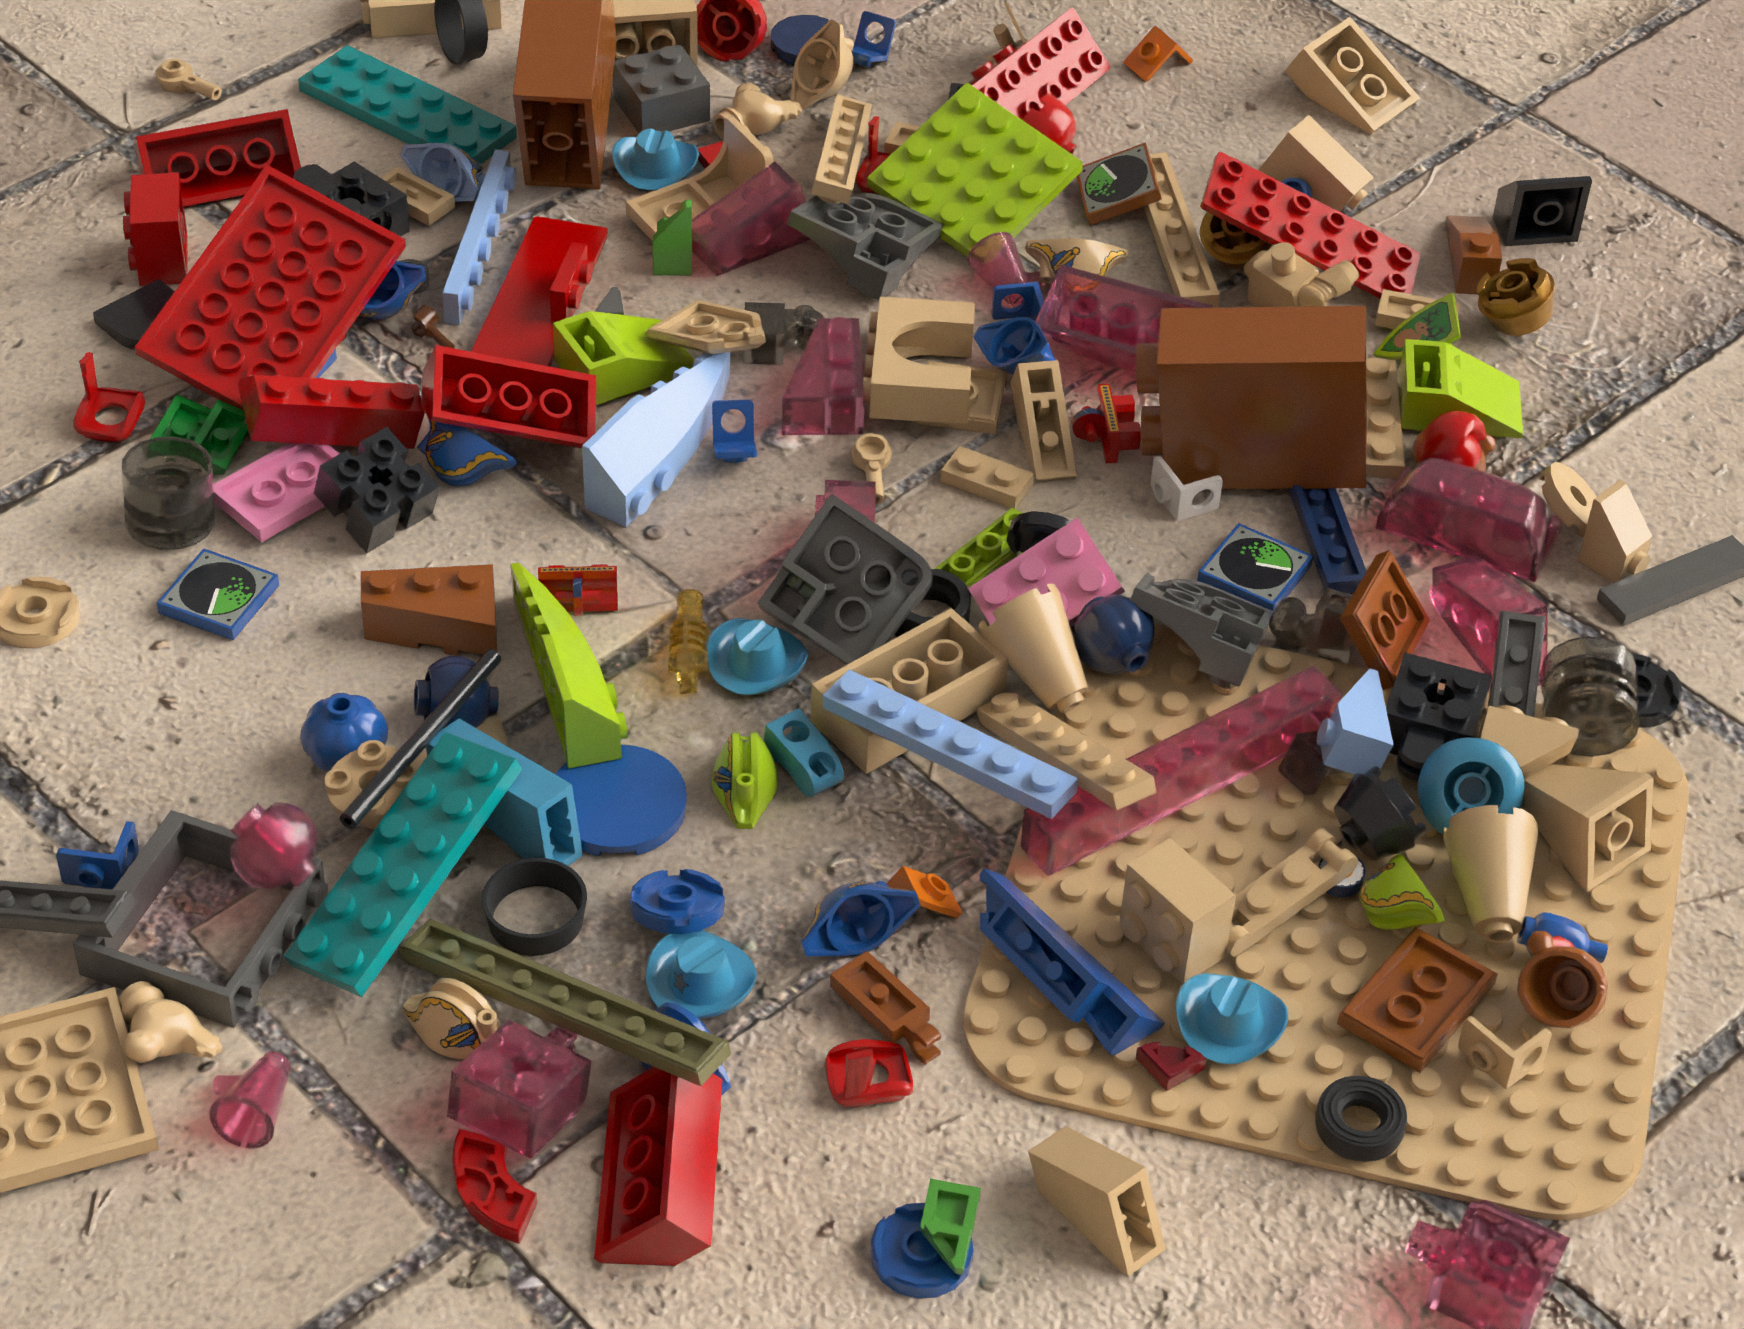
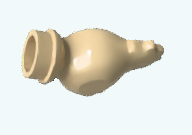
[713,83,802,140]
[119,981,222,1062]

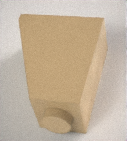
[1258,115,1374,212]
[1028,1126,1166,1276]

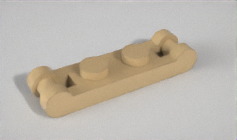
[1227,828,1358,956]

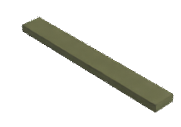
[399,918,731,1086]

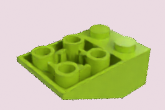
[553,311,694,405]
[1398,339,1523,438]

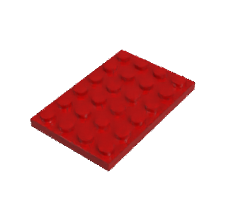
[135,165,406,410]

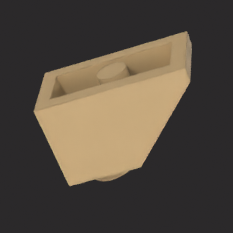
[1578,480,1652,583]

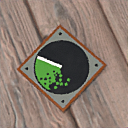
[1077,142,1162,226]

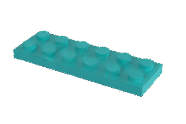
[298,45,517,164]
[283,732,522,997]

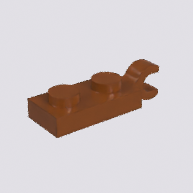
[830,951,941,1065]

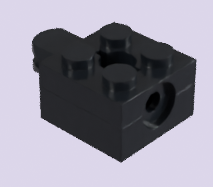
[293,161,410,237]
[1386,652,1492,781]

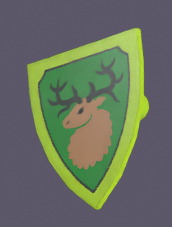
[1373,293,1461,359]

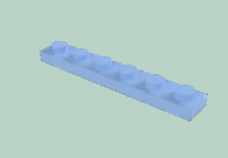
[442,149,516,325]
[822,669,1078,819]

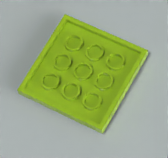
[867,82,1083,268]

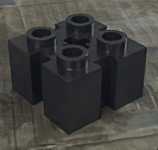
[314,427,440,553]

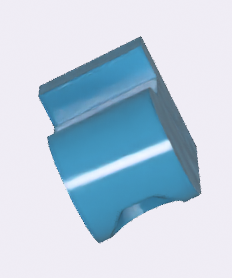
[764,708,844,797]

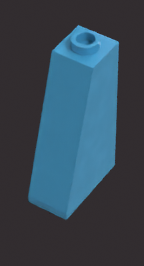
[426,719,583,866]

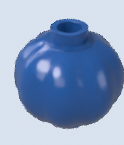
[300,693,388,772]

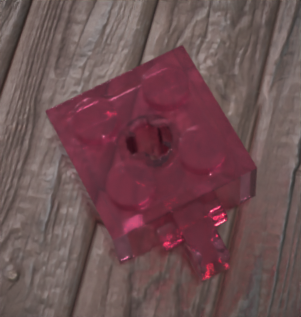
[447,1019,592,1159]
[1406,1200,1570,1329]

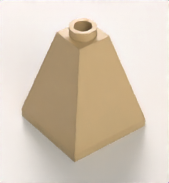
[1524,764,1653,892]

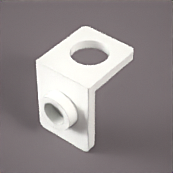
[1150,456,1223,521]

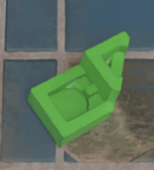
[653,200,692,276]
[920,1178,981,1275]

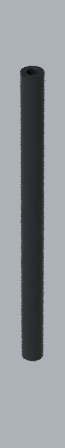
[339,649,501,829]

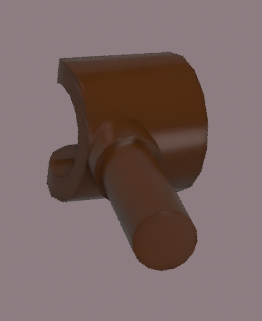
[412,305,455,348]

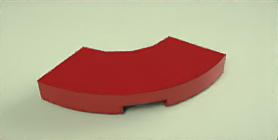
[452,1128,537,1244]

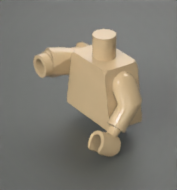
[1244,242,1359,307]

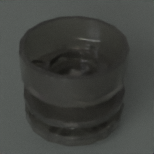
[122,437,215,550]
[1541,636,1640,757]

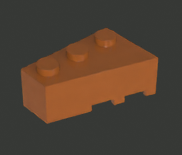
[361,564,498,656]

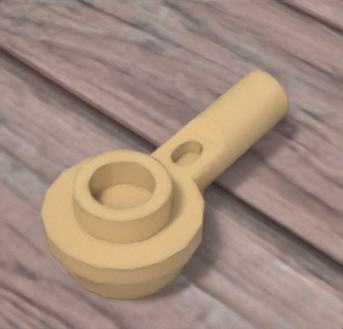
[156,59,222,100]
[851,433,892,505]

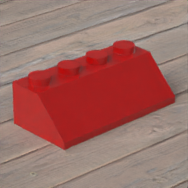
[134,109,301,207]
[421,345,597,448]
[238,375,425,449]
[594,1067,722,1266]

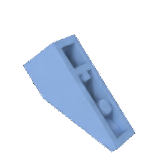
[1317,669,1393,775]

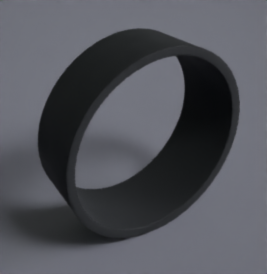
[434,0,488,65]
[482,858,587,955]

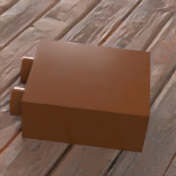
[513,0,617,189]
[1136,306,1367,489]

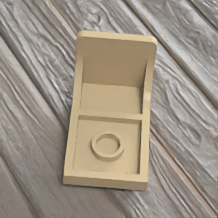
[626,116,774,245]

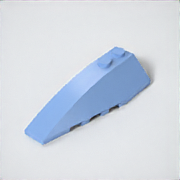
[582,352,730,527]

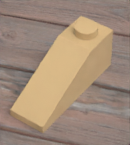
[1011,360,1077,482]

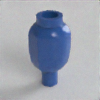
[1517,912,1608,963]

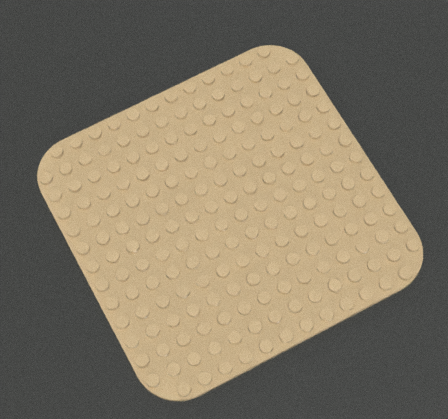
[963,623,1689,1220]

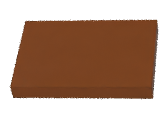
[1340,550,1430,691]
[1337,927,1498,1073]

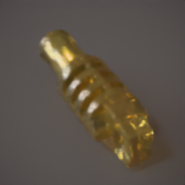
[668,589,709,695]

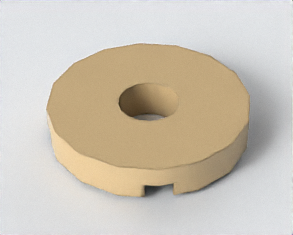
[1539,462,1596,537]
[0,577,81,648]

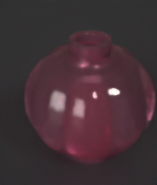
[230,802,317,889]

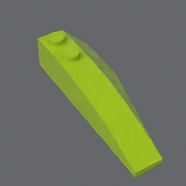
[510,562,628,769]

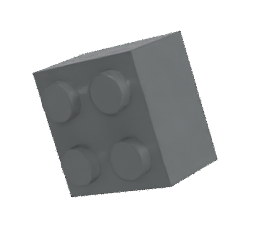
[613,45,710,133]

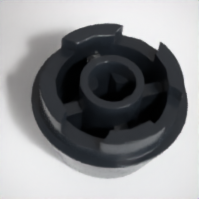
[1334,766,1426,860]

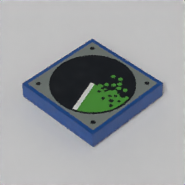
[1197,523,1313,613]
[157,548,279,641]

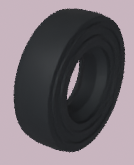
[1315,1076,1407,1162]

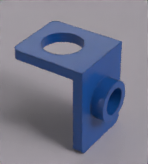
[851,11,896,66]
[991,282,1052,338]
[712,399,757,463]
[56,821,139,890]

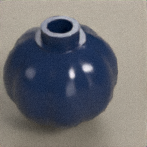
[1075,595,1155,675]
[414,656,499,731]

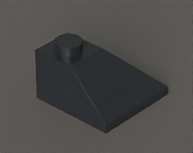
[1492,176,1592,246]

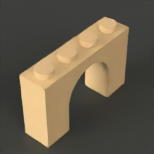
[862,297,975,424]

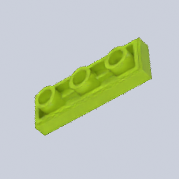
[934,507,1023,596]

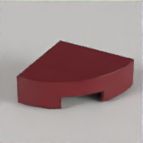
[1136,1042,1207,1091]

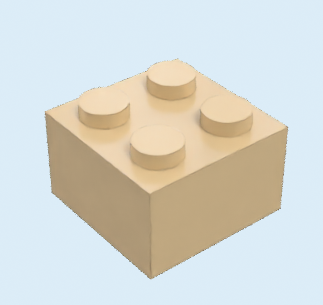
[1119,837,1236,984]

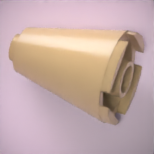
[978,583,1088,713]
[1443,805,1538,943]

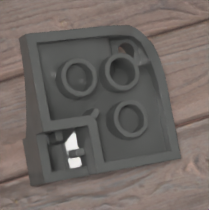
[787,193,944,299]
[757,493,932,665]
[1130,572,1274,687]

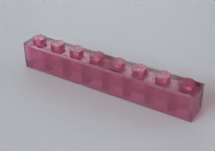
[1020,665,1343,876]

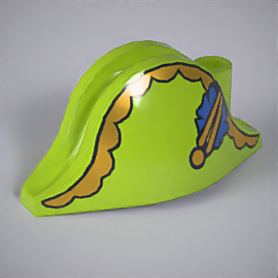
[711,732,779,829]
[1359,853,1445,930]

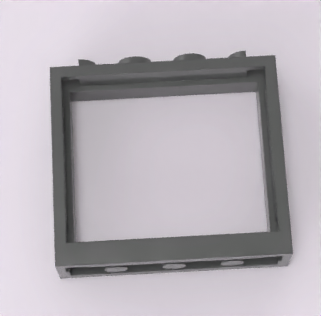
[73,810,328,1028]

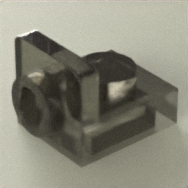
[1278,731,1345,796]

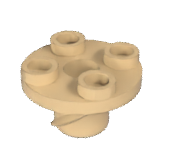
[324,740,418,829]

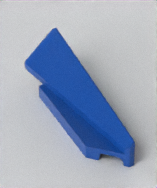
[980,869,1165,1055]

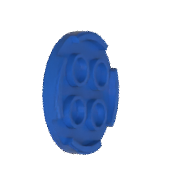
[555,745,687,856]

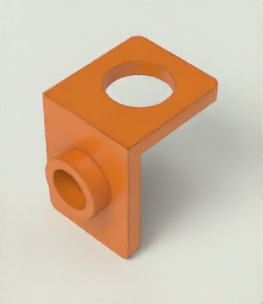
[1124,25,1193,82]
[887,866,962,918]

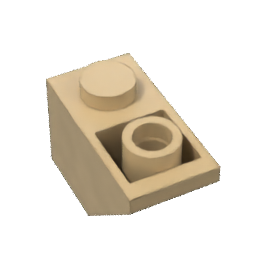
[1478,705,1579,777]

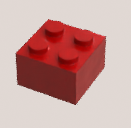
[123,172,188,286]

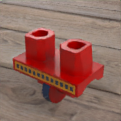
[1071,384,1141,464]
[538,564,618,616]

